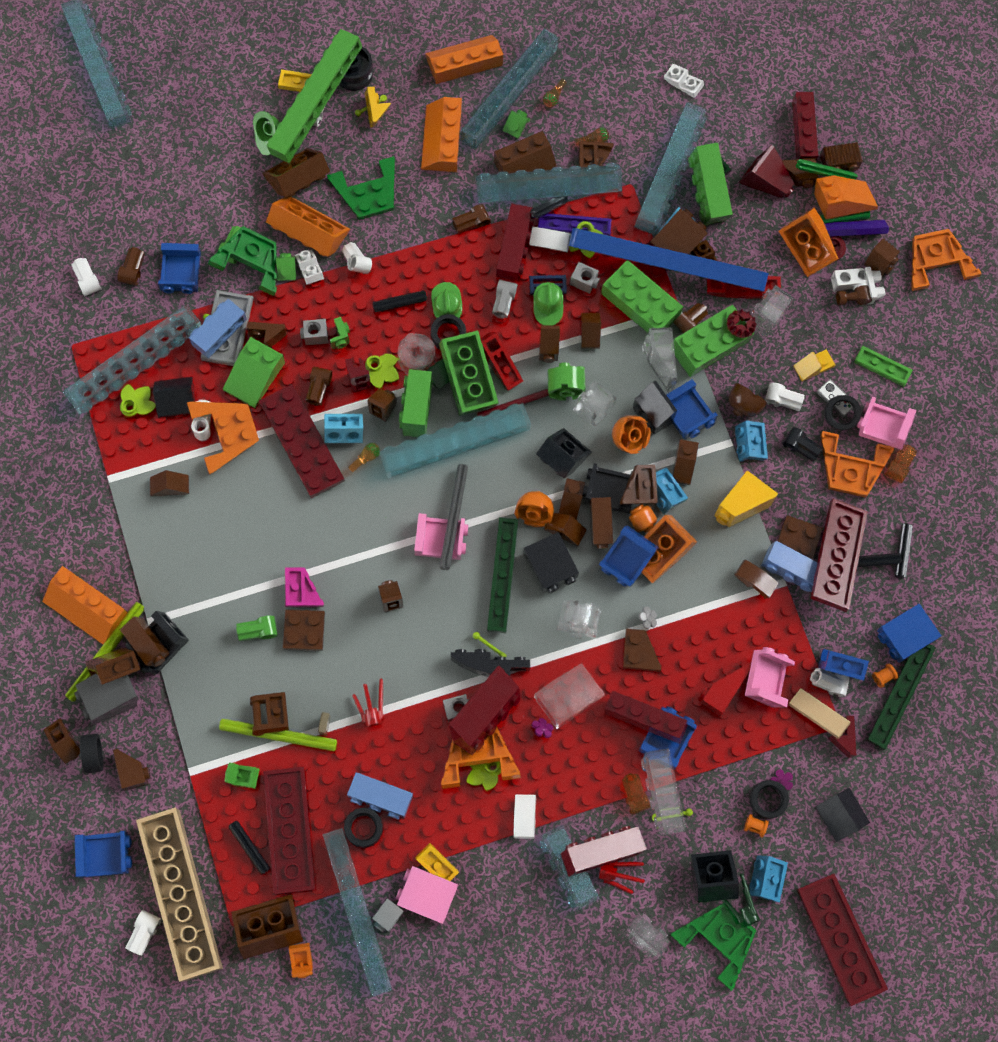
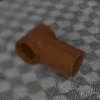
[452,204,491,234]
[117,247,145,286]
[673,303,708,333]
[306,366,332,406]

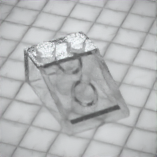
[643,327,677,393]
[534,663,605,729]
[621,913,670,961]

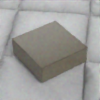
[318,712,331,736]

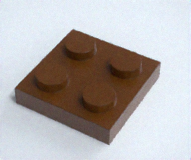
[778,515,823,560]
[283,610,325,651]

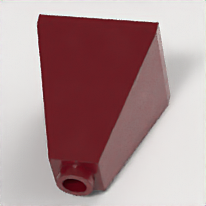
[738,144,794,198]

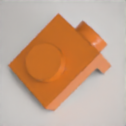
[289,943,313,978]

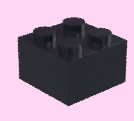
[691,850,739,903]

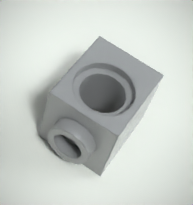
[570,262,600,294]
[300,319,328,345]
[443,694,470,723]
[372,898,404,932]

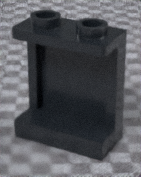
[582,463,632,514]
[523,532,579,593]
[125,611,189,674]

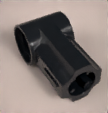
[782,427,823,462]

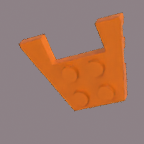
[911,229,982,291]
[187,402,259,474]
[821,431,894,498]
[441,728,521,789]

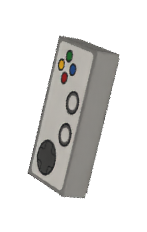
[816,379,853,418]

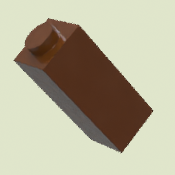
[590,497,613,549]
[120,617,170,667]

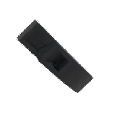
[451,649,530,677]

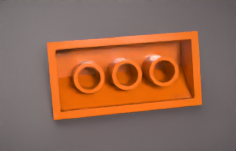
[425,35,503,84]
[421,97,462,172]
[266,197,350,257]
[42,566,127,644]

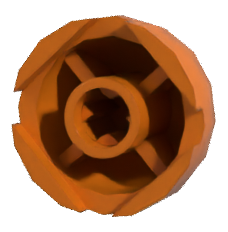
[612,415,651,454]
[514,491,554,527]

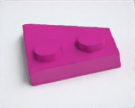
[285,567,324,607]

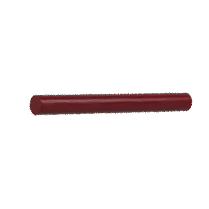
[477,389,549,420]

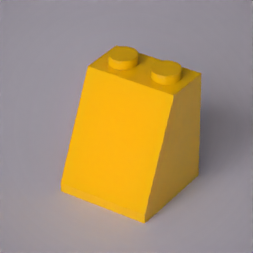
[714,471,778,527]

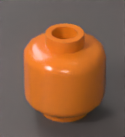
[629,504,657,533]

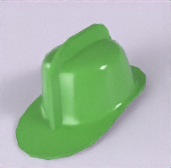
[253,111,280,155]
[431,282,462,318]
[534,282,563,325]

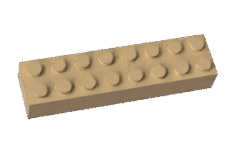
[136,807,223,982]

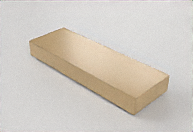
[789,688,850,739]

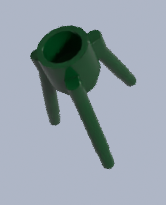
[722,874,760,927]

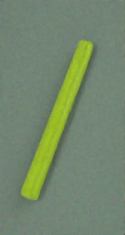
[65,602,144,702]
[219,719,337,751]

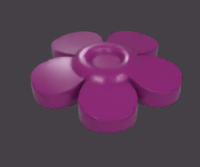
[531,718,553,738]
[771,769,793,792]

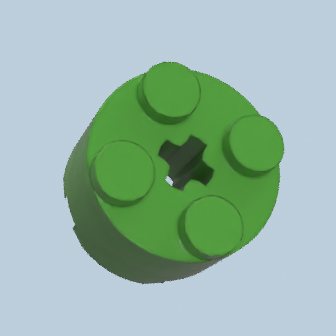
[547,362,586,401]

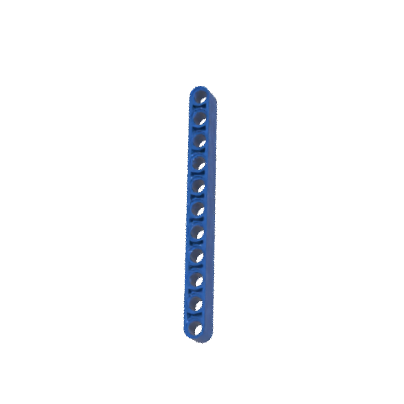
[569,228,769,292]

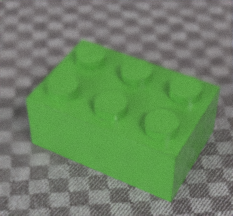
[399,369,432,438]

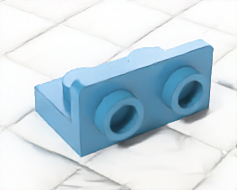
[735,420,768,462]
[656,467,688,514]
[749,855,788,903]

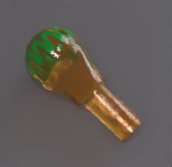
[543,79,567,108]
[575,127,609,146]
[348,443,380,472]

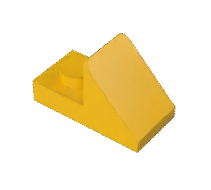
[364,87,391,128]
[793,349,835,382]

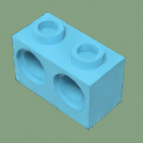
[324,414,363,443]

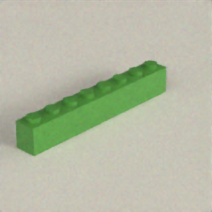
[267,29,363,163]

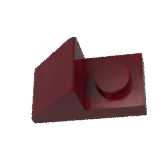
[828,716,857,758]

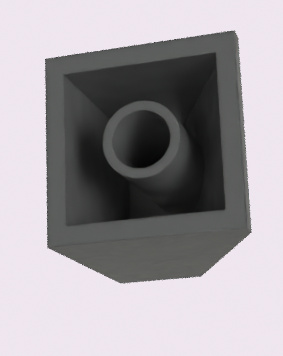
[74,674,137,725]

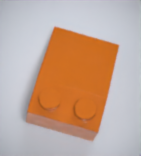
[814,175,878,219]
[778,207,838,277]
[642,515,697,583]

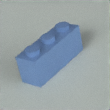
[189,299,247,359]
[761,541,817,592]
[347,772,413,820]

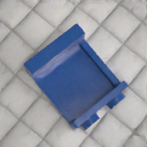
[158,243,201,294]
[667,379,718,440]
[599,525,659,587]
[877,603,942,663]
[818,649,869,681]
[638,706,697,770]
[75,831,132,878]

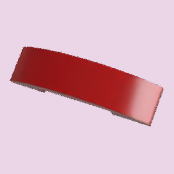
[707,276,781,299]

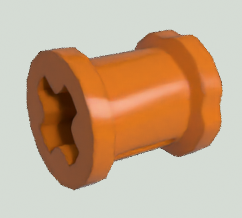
[872,663,898,688]
[743,814,769,838]

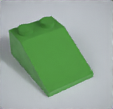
[223,337,285,408]

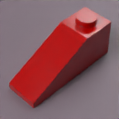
[480,332,523,391]
[700,662,751,716]

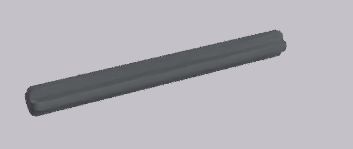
[440,464,468,570]

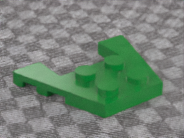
[327,156,395,220]
[207,226,277,296]
[670,903,756,991]

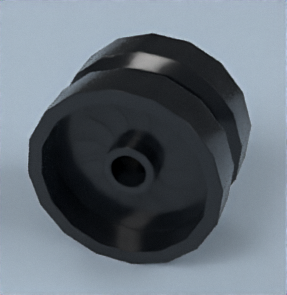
[339,47,373,91]

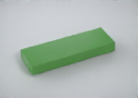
[854,346,913,387]

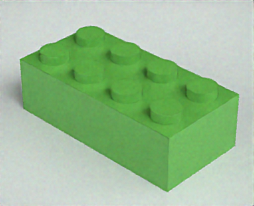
[688,143,733,225]
[601,260,683,340]
[669,304,754,377]
[439,330,499,416]

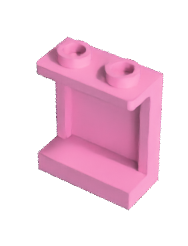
[857,397,916,450]
[414,513,468,560]
[745,647,795,707]
[395,866,458,924]

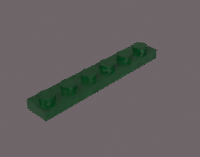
[487,517,518,633]
[866,644,936,750]

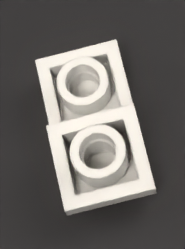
[664,64,704,98]
[529,227,571,252]
[295,250,324,284]
[514,795,536,839]

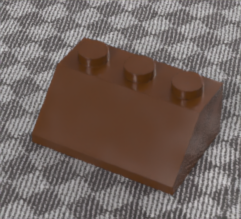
[494,131,558,191]
[262,148,330,198]
[231,894,304,960]

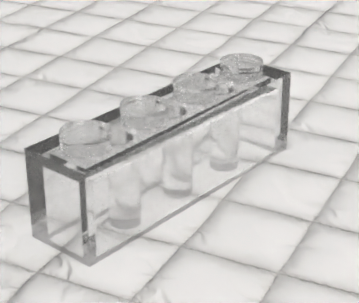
[641,748,686,835]

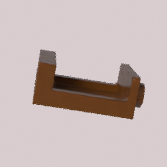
[650,208,708,254]
[85,648,140,685]

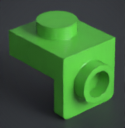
[502,109,530,138]
[276,253,296,281]
[330,317,350,349]
[225,762,260,789]

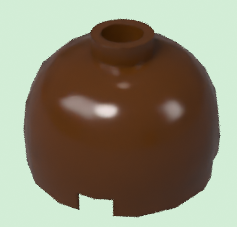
[729,383,767,418]

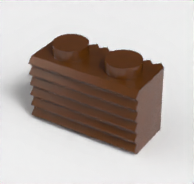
[820,142,863,172]
[864,239,900,277]

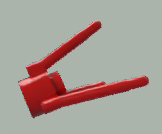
[352,678,384,727]
[599,862,645,894]

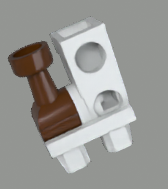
[831,267,886,306]

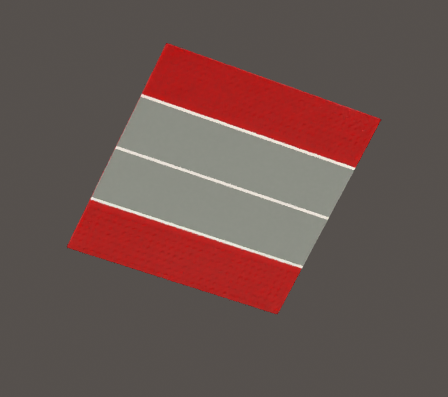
[72,184,836,927]

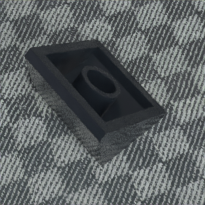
[153,377,195,418]
[815,788,870,842]

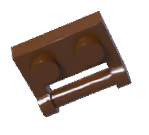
[250,692,289,736]

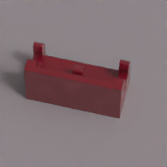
[345,358,371,392]

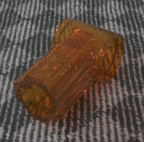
[884,444,917,484]
[622,773,651,815]

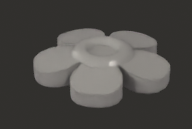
[639,606,657,629]

